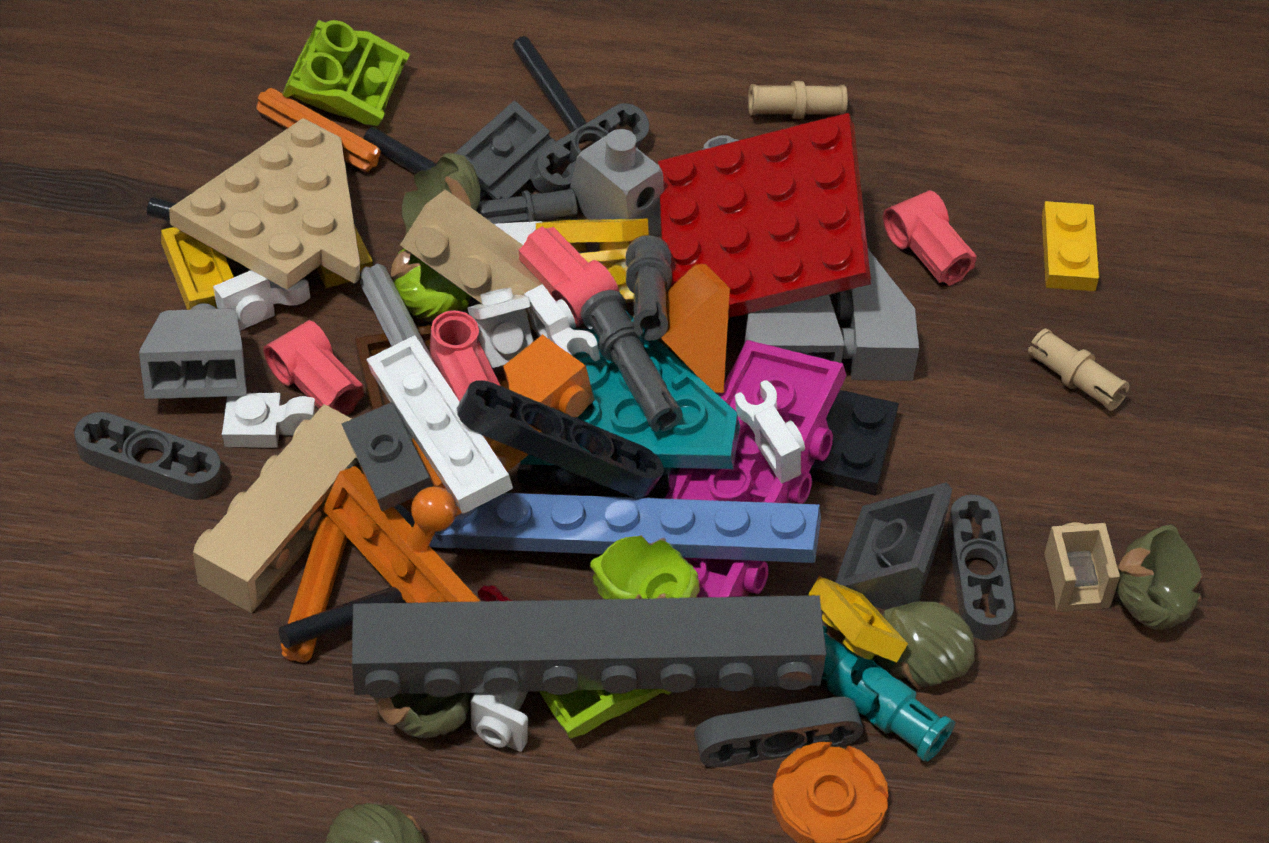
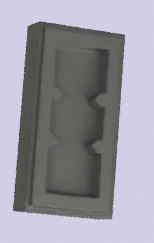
[342,402,433,511]

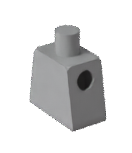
[569,129,664,237]
[744,295,844,363]
[139,303,247,399]

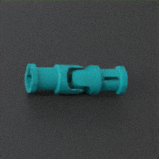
[822,625,955,762]

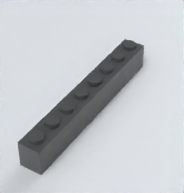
[352,595,826,698]

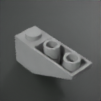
[837,249,919,381]

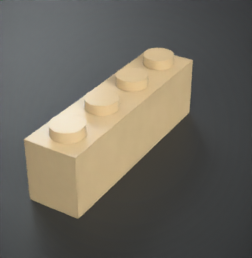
[193,404,364,614]

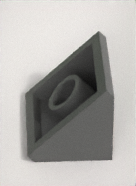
[835,482,952,610]

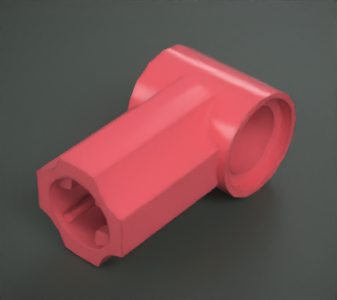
[883,190,977,286]
[518,226,620,328]
[430,310,501,401]
[263,320,364,416]

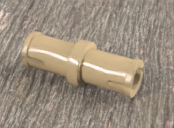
[748,81,848,119]
[1028,328,1130,411]

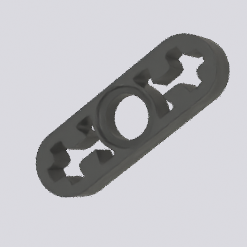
[530,103,649,193]
[74,412,223,500]
[947,495,1014,640]
[694,697,863,767]

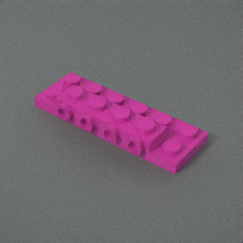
[665,340,846,598]

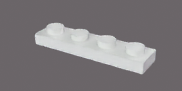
[367,335,513,514]

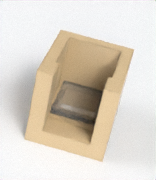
[1044,522,1120,612]

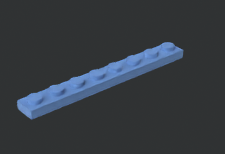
[394,493,821,563]

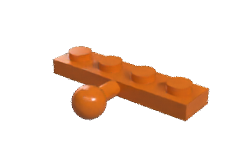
[322,466,481,603]

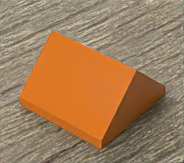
[661,264,730,393]

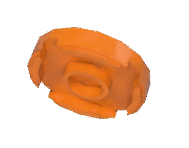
[772,742,888,843]

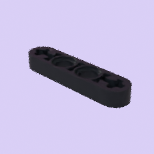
[456,380,664,498]

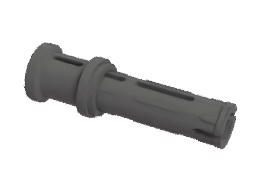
[626,235,672,340]
[580,290,683,432]

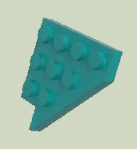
[520,311,740,469]

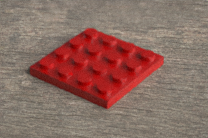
[658,113,871,318]

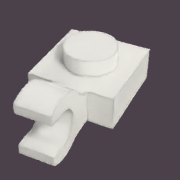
[213,270,310,331]
[524,284,600,361]
[735,380,805,484]
[222,393,315,448]

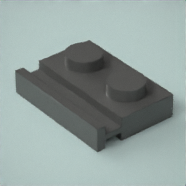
[454,100,556,200]

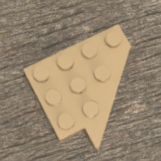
[169,118,360,290]

